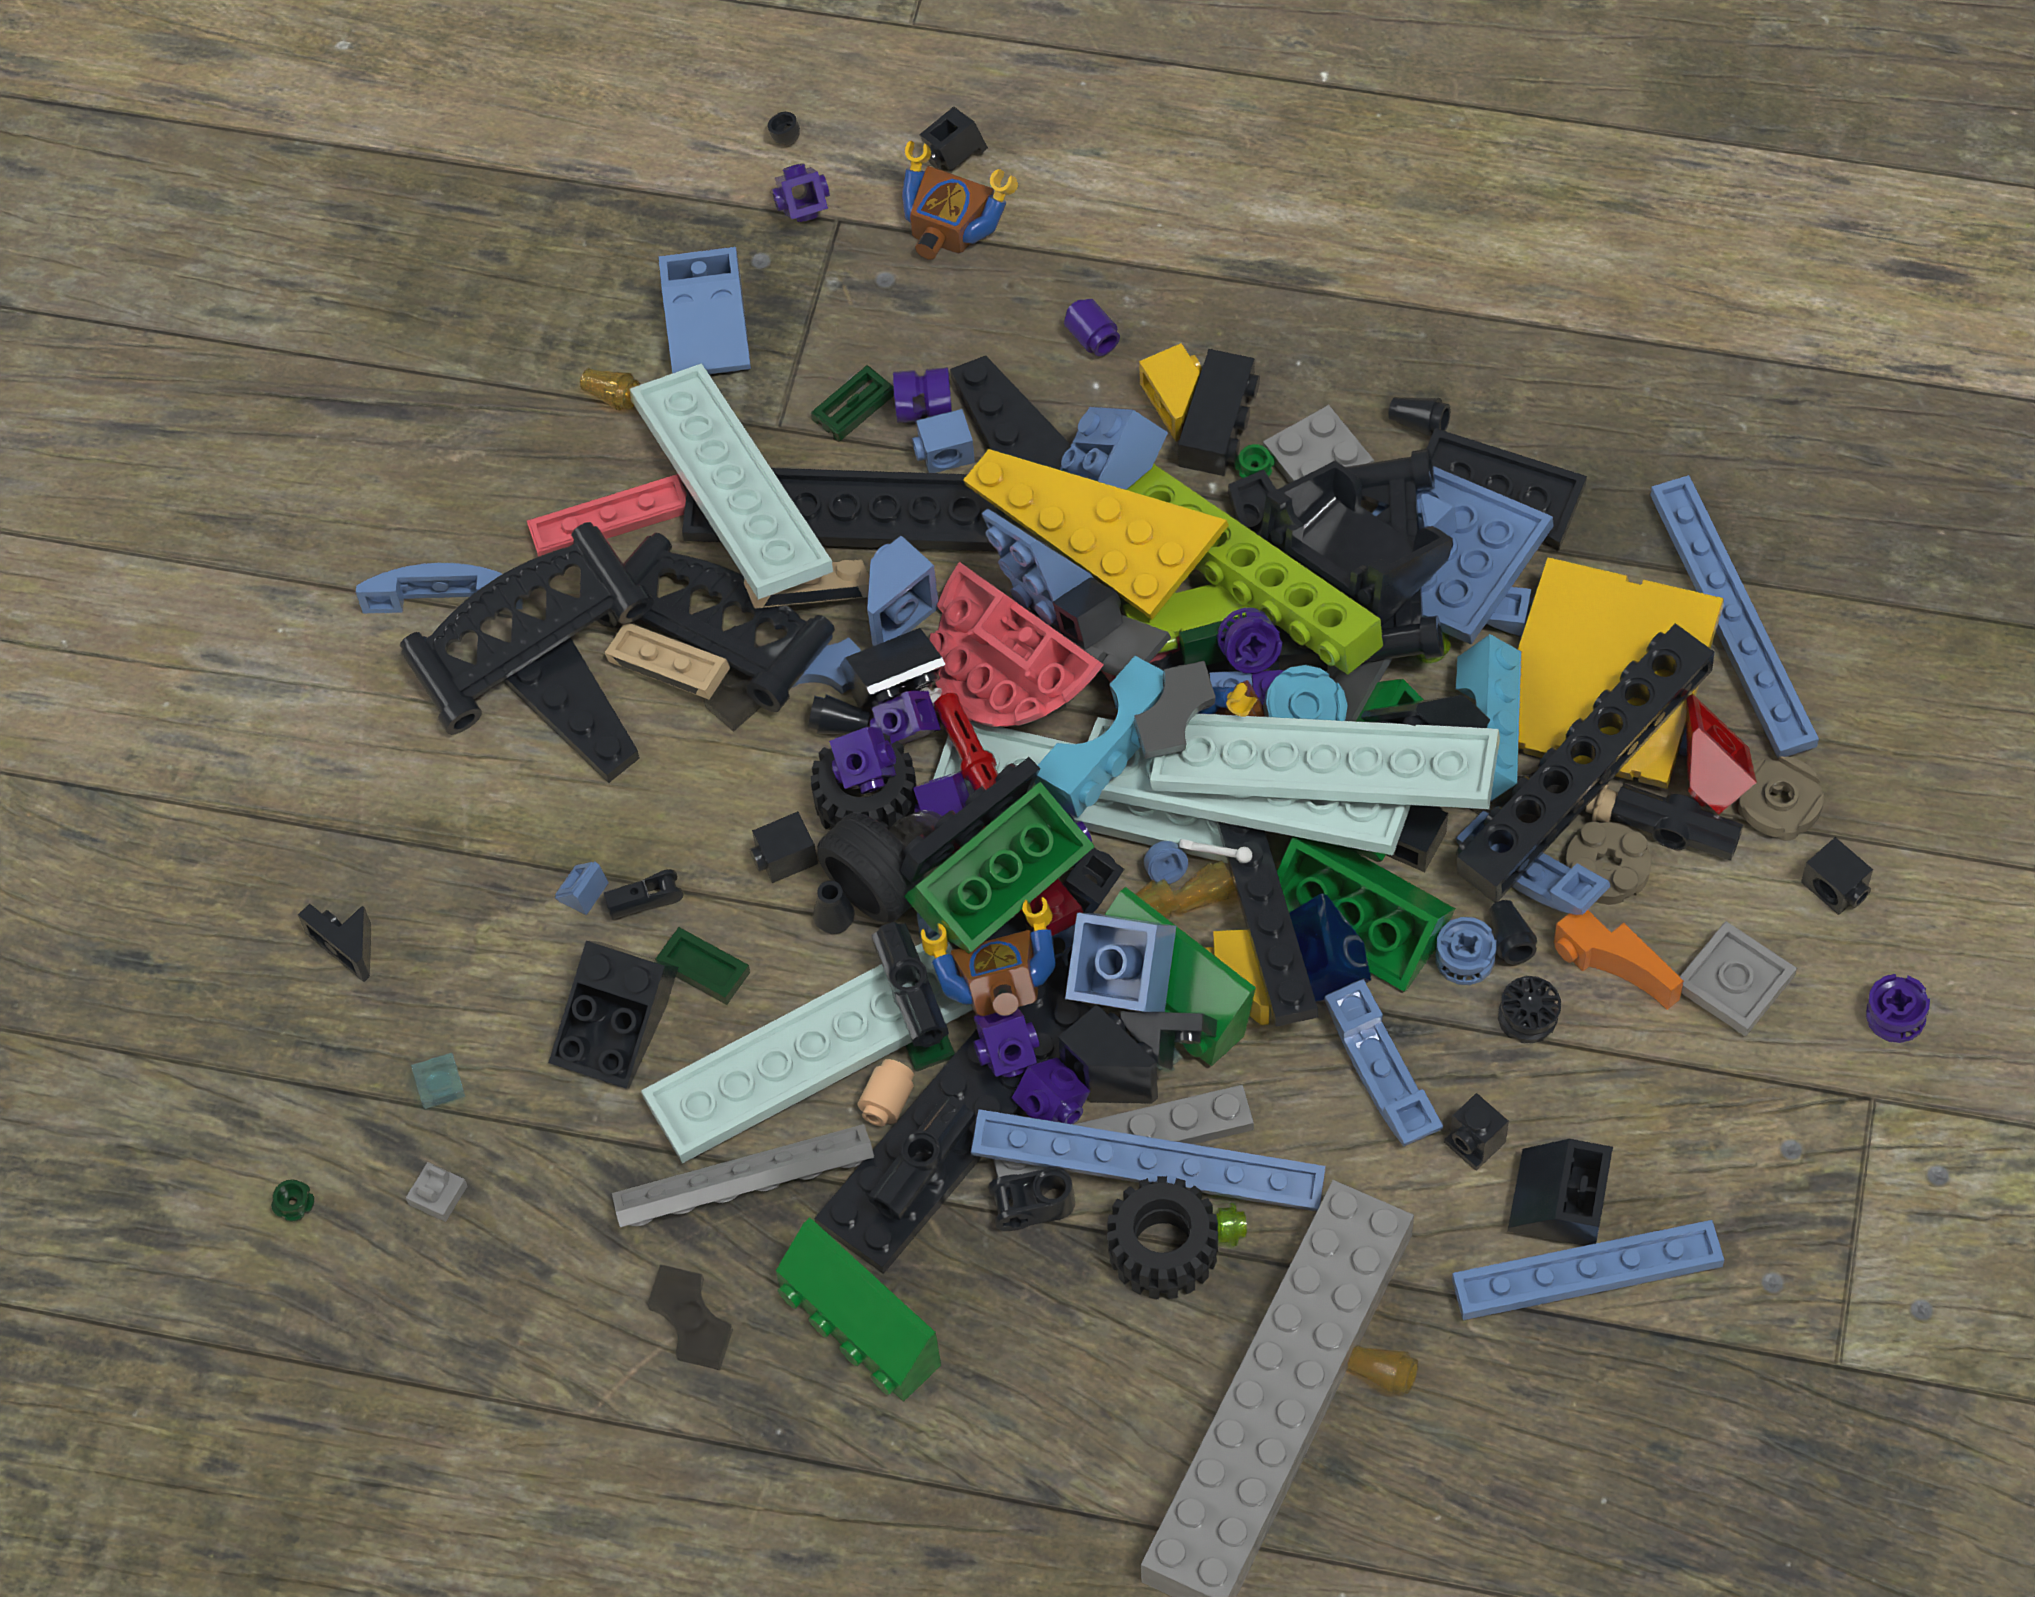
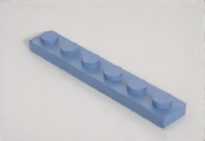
[1452,1220,1724,1320]

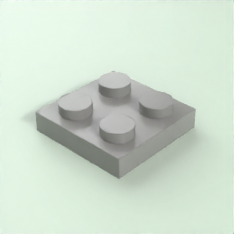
[1263,405,1374,483]
[1680,921,1797,1036]

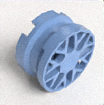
[1436,917,1496,985]

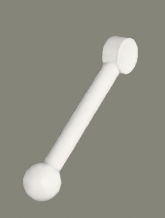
[1179,839,1252,863]

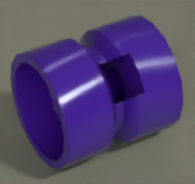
[893,367,952,423]

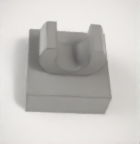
[406,1162,467,1222]

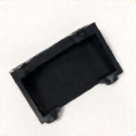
[1261,460,1453,627]

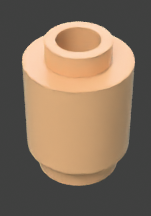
[857,1059,914,1127]

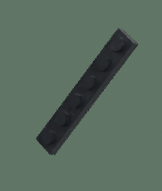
[1216,821,1318,1027]

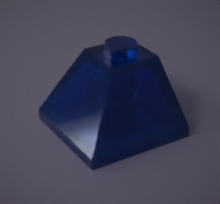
[1289,893,1371,1001]

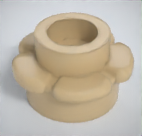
[1586,784,1618,822]

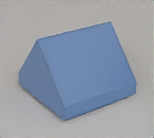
[1419,494,1457,536]
[555,862,609,915]

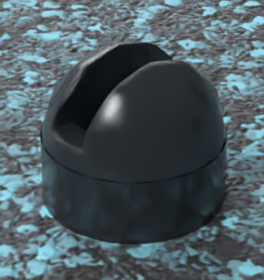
[767,112,800,145]

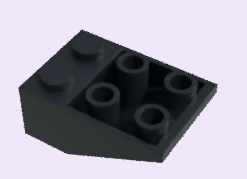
[548,940,679,1089]

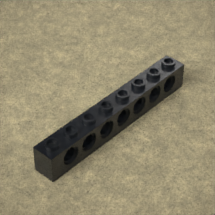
[1456,623,1715,903]

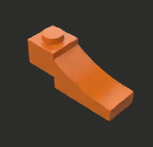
[1554,910,1684,1010]

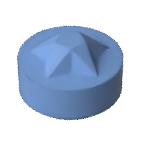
[1144,841,1188,885]

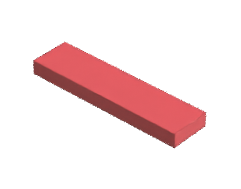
[527,474,687,557]

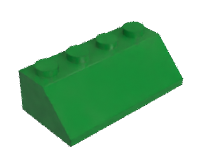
[904,782,1095,954]
[1277,836,1456,992]
[1105,887,1256,1066]
[776,1217,941,1402]

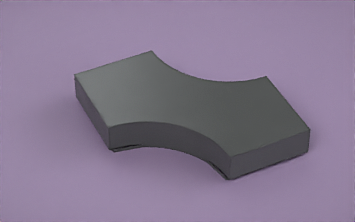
[1133,661,1216,759]

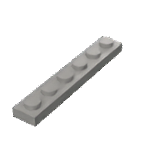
[993,1085,1254,1178]
[612,1124,874,1227]

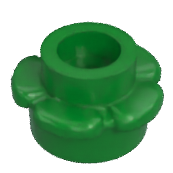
[1235,444,1274,478]

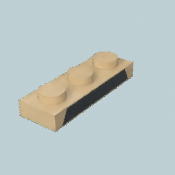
[744,559,870,608]
[605,623,730,700]

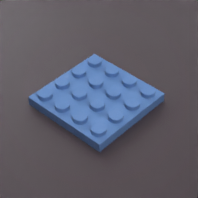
[1372,466,1553,645]

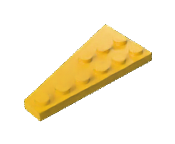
[963,449,1229,620]

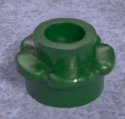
[271,1179,315,1222]

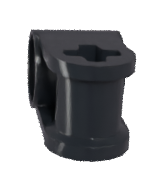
[988,1167,1075,1231]

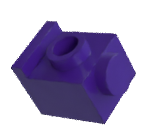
[870,691,941,745]

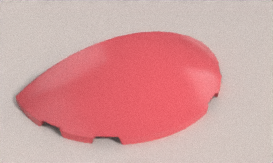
[930,562,1104,727]

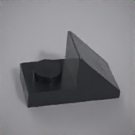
[298,904,371,982]
[1120,1011,1217,1070]

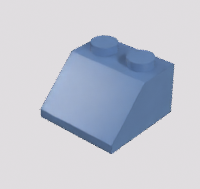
[867,536,938,646]

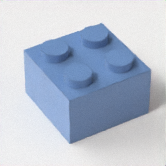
[1065,913,1176,1012]

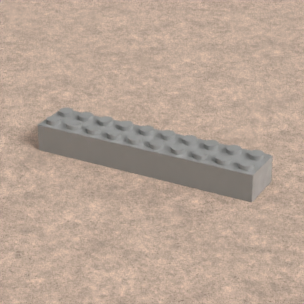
[1141,1180,1414,1597]

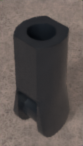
[603,869,684,920]

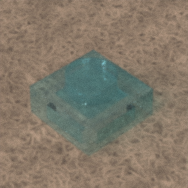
[411,1053,465,1109]

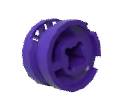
[1217,608,1282,673]
[1866,974,1930,1043]

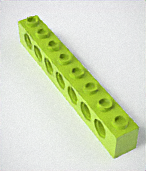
[1126,464,1383,675]

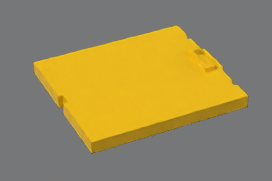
[1518,557,1724,789]

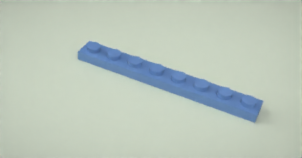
[1650,475,1819,758]
[971,1109,1326,1212]

